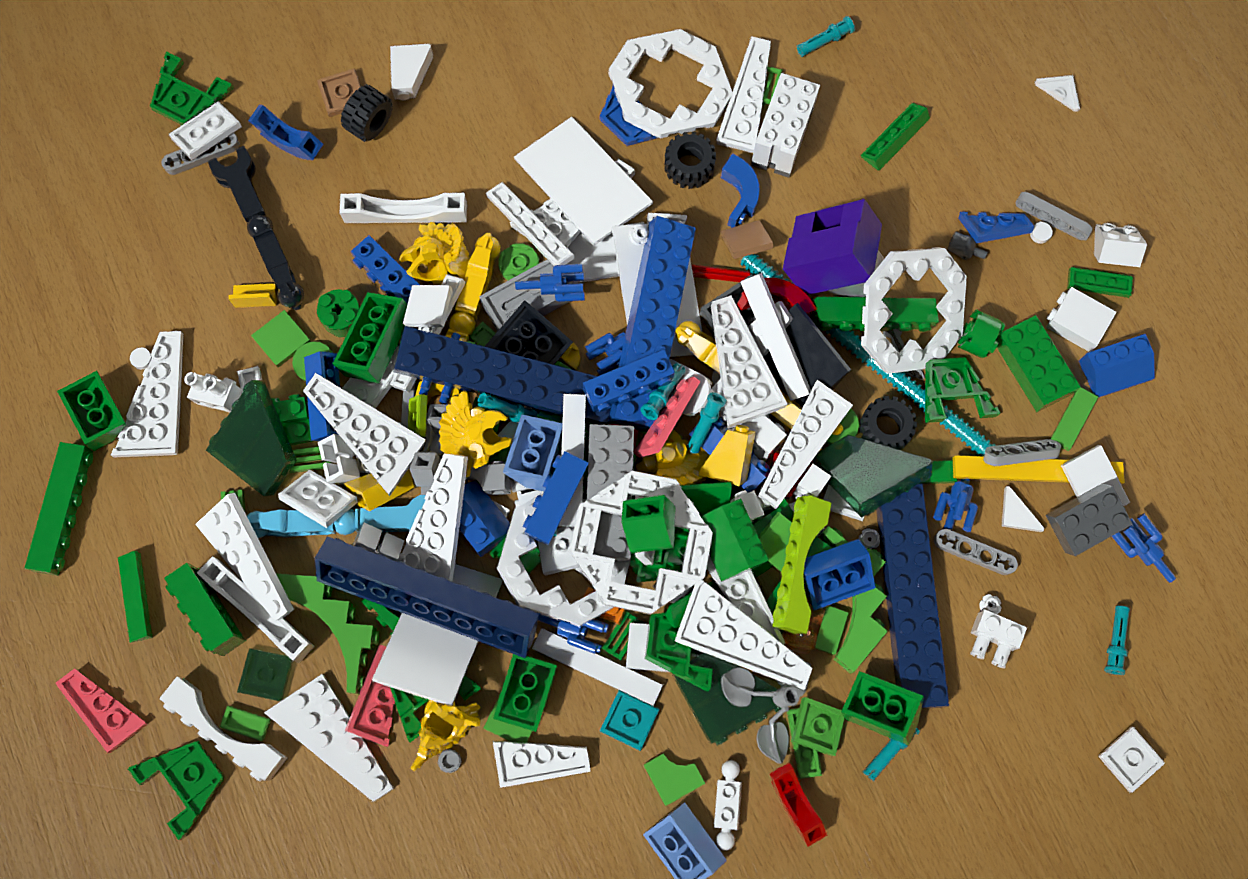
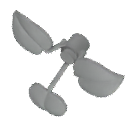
[721,661,811,764]

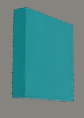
[600,690,659,751]

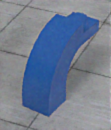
[248,105,323,160]
[721,153,759,228]

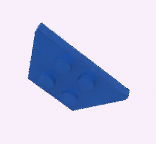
[600,85,658,146]

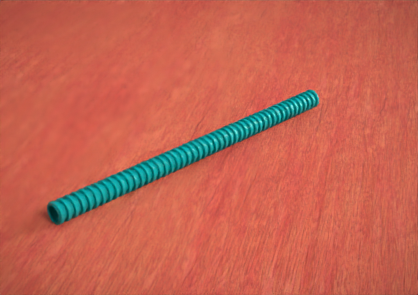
[740,254,996,457]

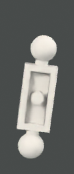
[714,760,742,850]

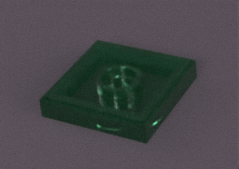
[237,648,293,702]

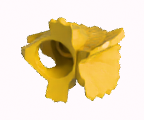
[399,222,470,285]
[438,390,513,477]
[636,429,710,486]
[410,700,481,771]

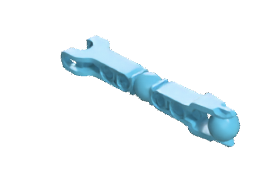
[247,495,426,538]

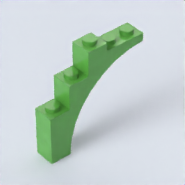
[820,526,887,674]
[276,573,379,694]

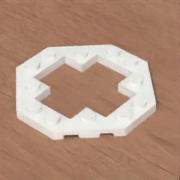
[608,29,733,138]
[861,247,967,373]
[570,471,712,614]
[497,495,631,626]

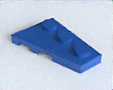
[959,212,1034,243]

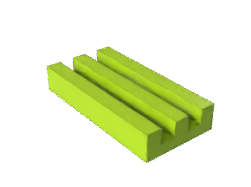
[408,394,427,438]

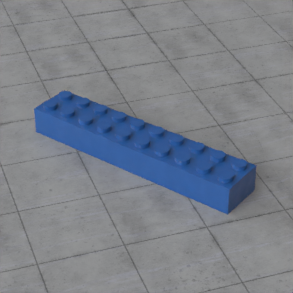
[608,216,696,432]

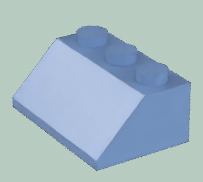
[503,415,563,492]
[643,803,727,879]

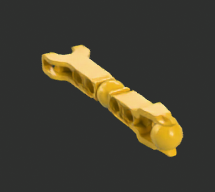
[415,233,501,404]
[675,321,844,460]

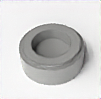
[438,750,461,773]

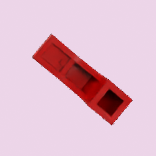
[737,278,817,318]
[769,763,828,847]

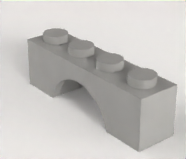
[410,404,448,487]
[421,461,511,495]

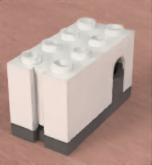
[751,73,820,178]

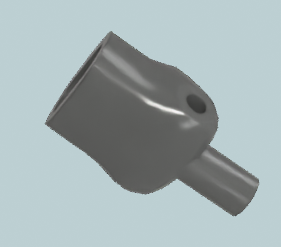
[947,231,987,260]

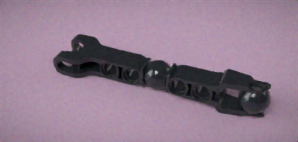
[208,146,304,310]

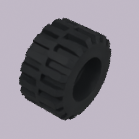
[341,84,393,142]
[664,132,716,189]
[859,396,917,454]

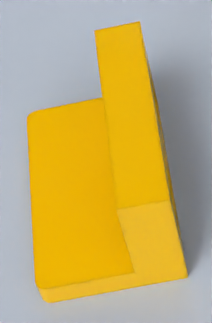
[228,284,277,308]

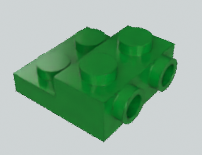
[262,394,314,449]

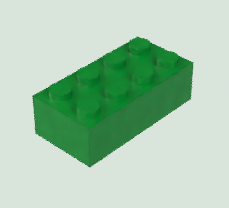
[333,292,407,383]
[996,315,1081,413]
[164,563,246,656]

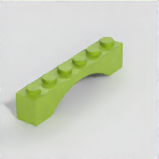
[772,495,831,634]

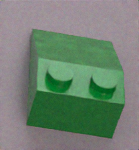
[493,654,558,732]

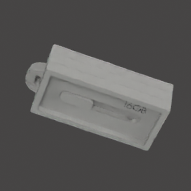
[479,259,573,331]

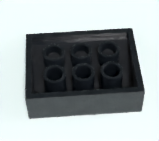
[484,300,573,404]
[763,303,851,407]

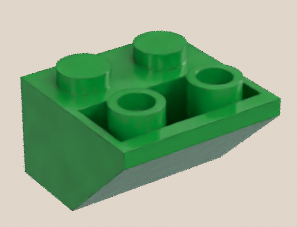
[621,495,676,553]

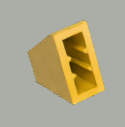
[699,425,756,486]
[344,469,414,511]

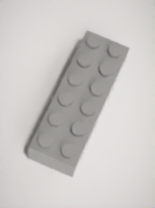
[587,424,634,562]

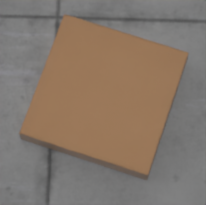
[317,69,361,117]
[721,220,773,259]

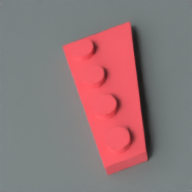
[633,377,700,458]
[345,645,395,747]
[55,669,148,754]

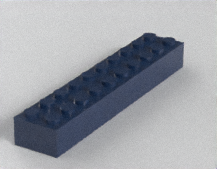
[393,326,612,425]
[874,484,949,709]
[315,536,539,658]

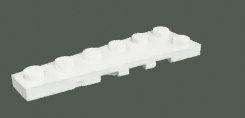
[716,37,771,153]
[758,380,853,509]
[687,538,786,644]

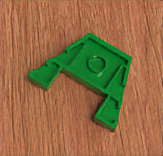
[150,51,234,125]
[925,357,1001,423]
[636,527,707,582]
[645,612,713,691]
[390,675,481,743]
[128,741,225,840]

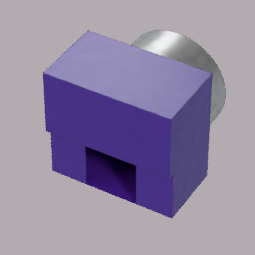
[783,199,884,297]

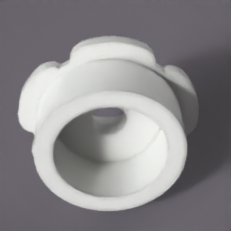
[629,225,649,245]
[859,529,880,549]
[979,594,1001,614]

